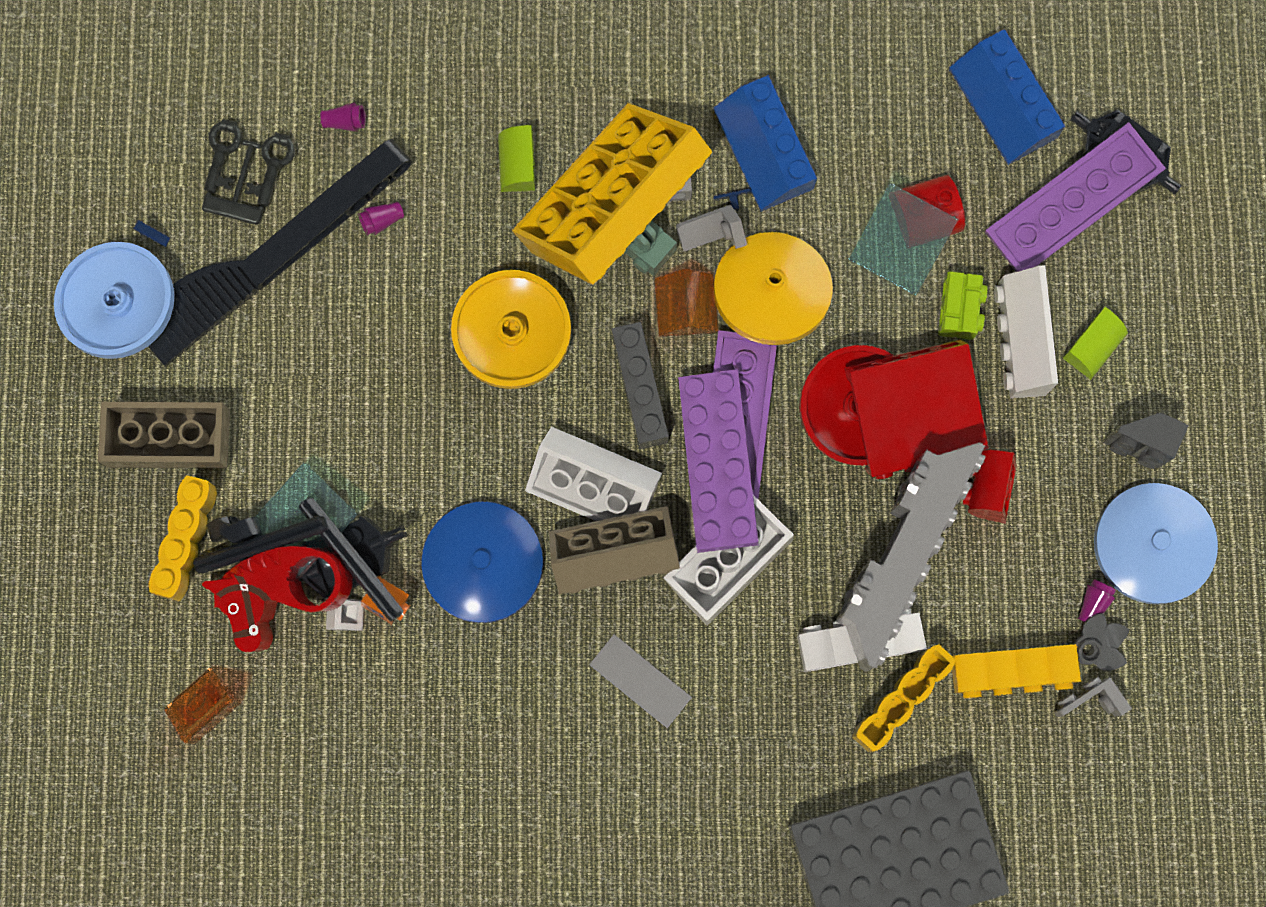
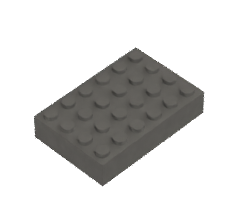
[788,770,1010,907]

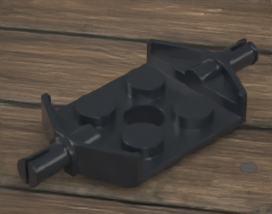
[1070,110,1182,196]
[299,516,407,599]

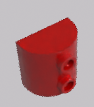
[889,175,965,248]
[963,450,1017,524]

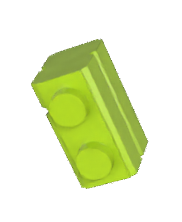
[938,271,987,340]

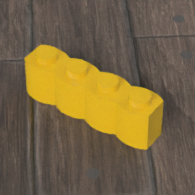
[149,475,217,602]
[852,644,955,752]
[952,644,1081,699]

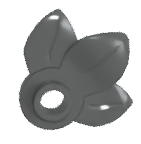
[1073,613,1129,671]

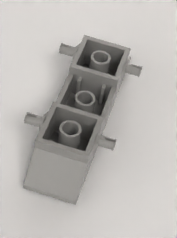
[835,443,985,672]

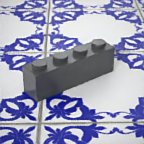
[612,322,669,450]

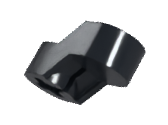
[206,516,263,543]

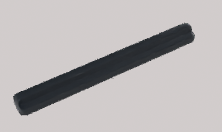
[299,497,403,621]
[193,516,328,574]

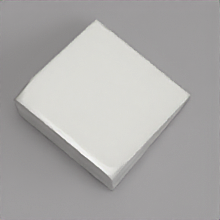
[326,599,364,631]

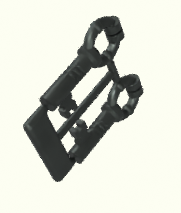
[202,119,295,225]

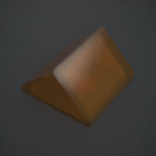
[654,268,718,337]
[164,667,242,744]

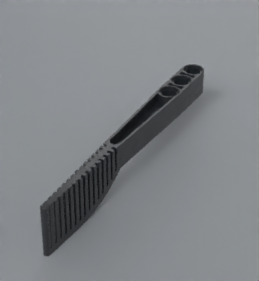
[148,139,412,367]

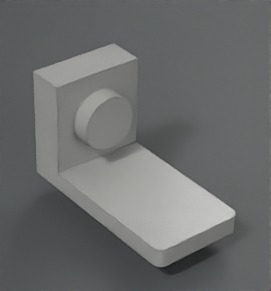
[676,205,747,251]
[1054,676,1132,717]

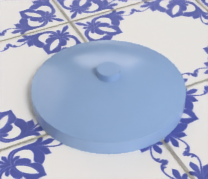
[54,242,174,359]
[1094,483,1218,604]

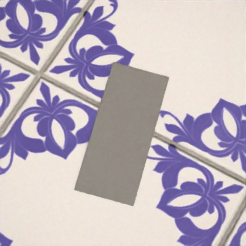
[589,634,692,728]

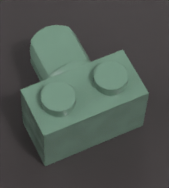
[622,220,677,276]

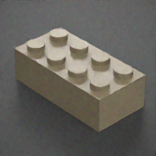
[98,402,230,468]
[549,506,680,594]

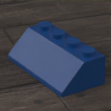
[949,29,1065,165]
[713,76,817,211]

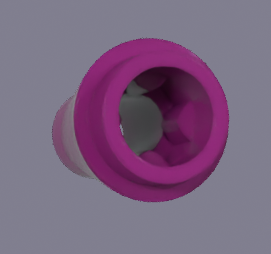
[320,102,366,132]
[358,201,404,236]
[1078,579,1116,622]

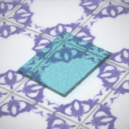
[849,183,959,295]
[255,462,358,581]

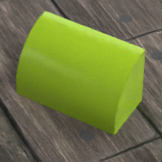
[498,125,535,192]
[1063,307,1128,380]

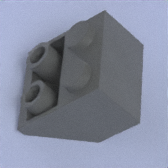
[1103,412,1189,469]

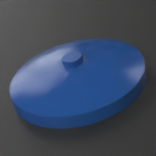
[422,502,543,623]

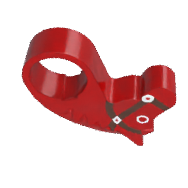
[202,546,353,652]

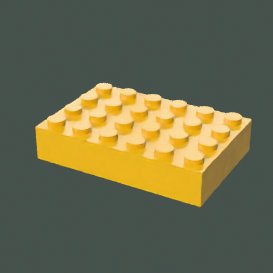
[512,103,712,285]

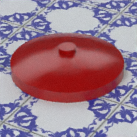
[799,345,894,466]

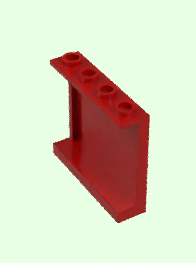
[844,340,989,479]

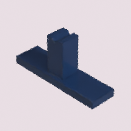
[713,188,751,211]
[133,220,170,247]

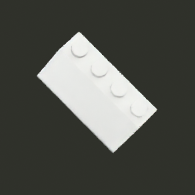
[994,265,1058,398]
[525,427,662,521]
[664,495,794,626]

